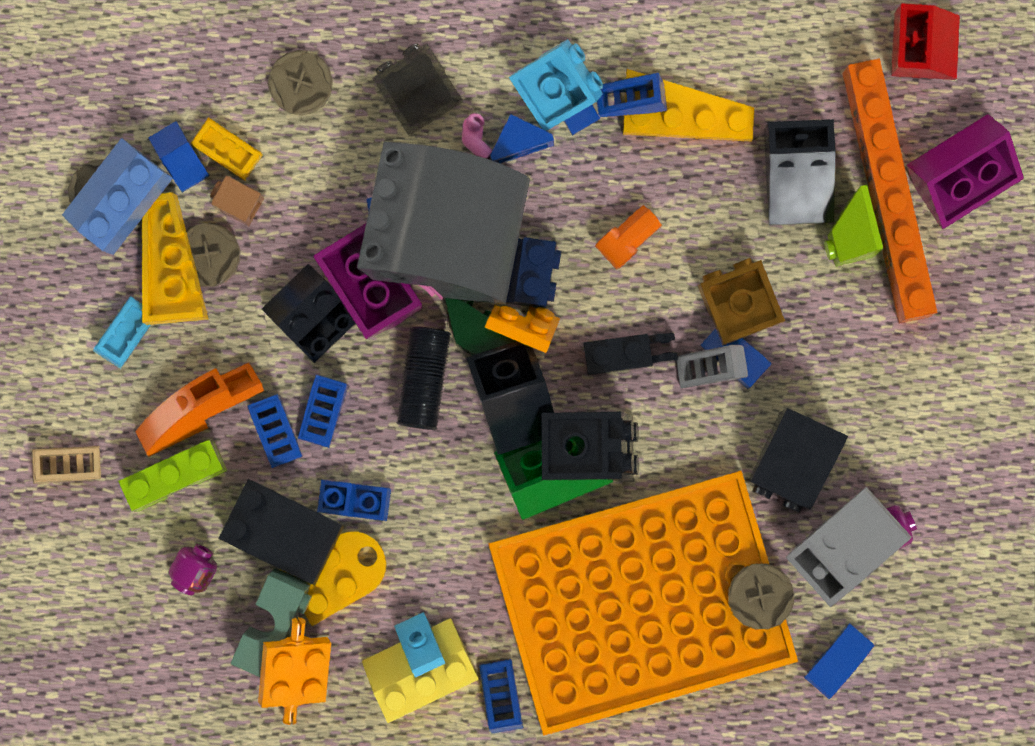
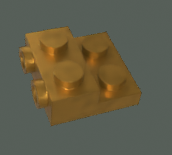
[698,258,785,345]

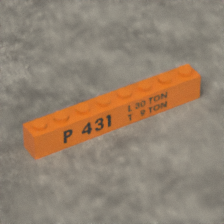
[842,58,938,323]

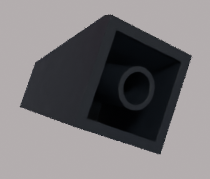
[466,341,554,455]
[747,408,848,514]

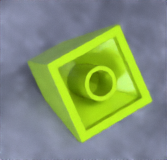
[824,185,883,267]

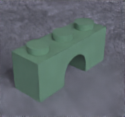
[231,568,312,677]

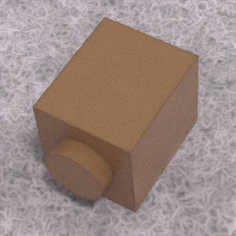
[210,175,264,227]

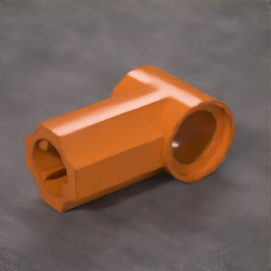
[595,205,662,270]

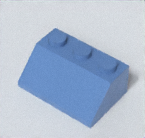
[62,138,173,255]

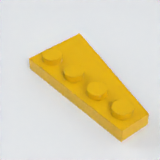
[623,69,754,142]
[142,192,209,325]

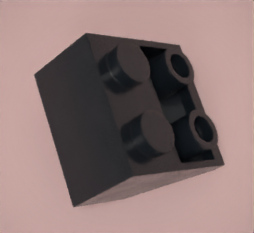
[262,264,356,363]

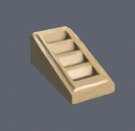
[32,446,101,484]

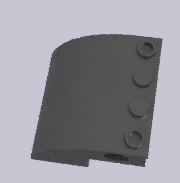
[357,141,530,304]

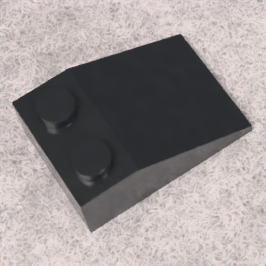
[218,479,344,585]

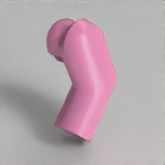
[462,113,492,159]

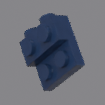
[506,237,562,308]

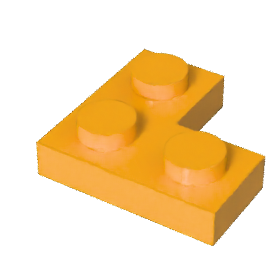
[485,305,560,353]

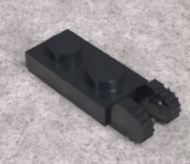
[583,333,678,376]

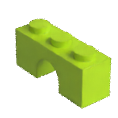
[118,439,228,512]

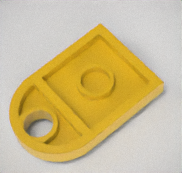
[280,532,387,626]

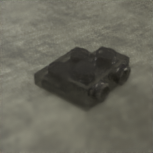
[372,43,463,136]

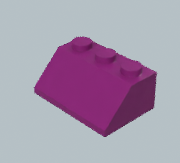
[906,114,1024,229]
[313,223,422,340]

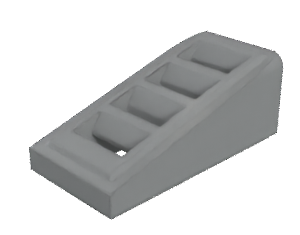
[676,345,748,388]

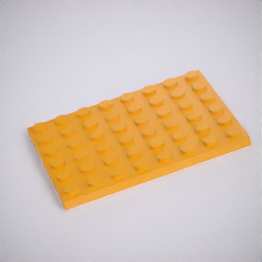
[488,470,798,736]

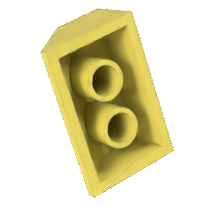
[362,618,479,723]

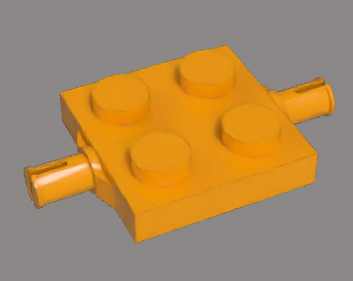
[258,617,331,725]

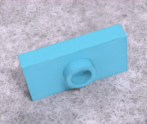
[93,296,151,369]
[394,612,445,678]

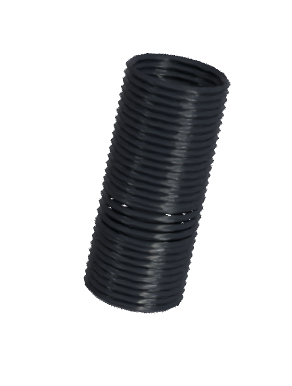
[396,327,451,430]

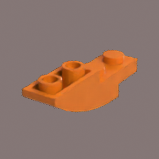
[135,362,264,457]

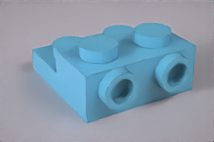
[509,39,603,131]

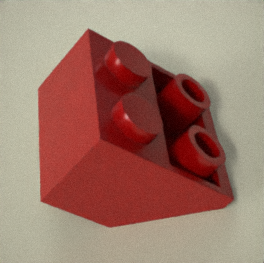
[891,3,960,80]

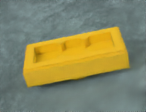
[190,117,263,181]

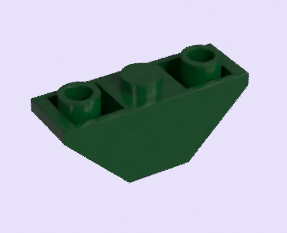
[445,298,516,356]

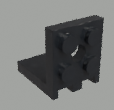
[542,411,639,482]

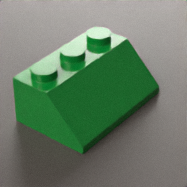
[494,437,613,520]

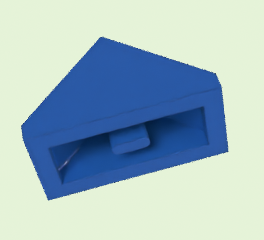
[490,114,554,164]
[148,121,210,193]

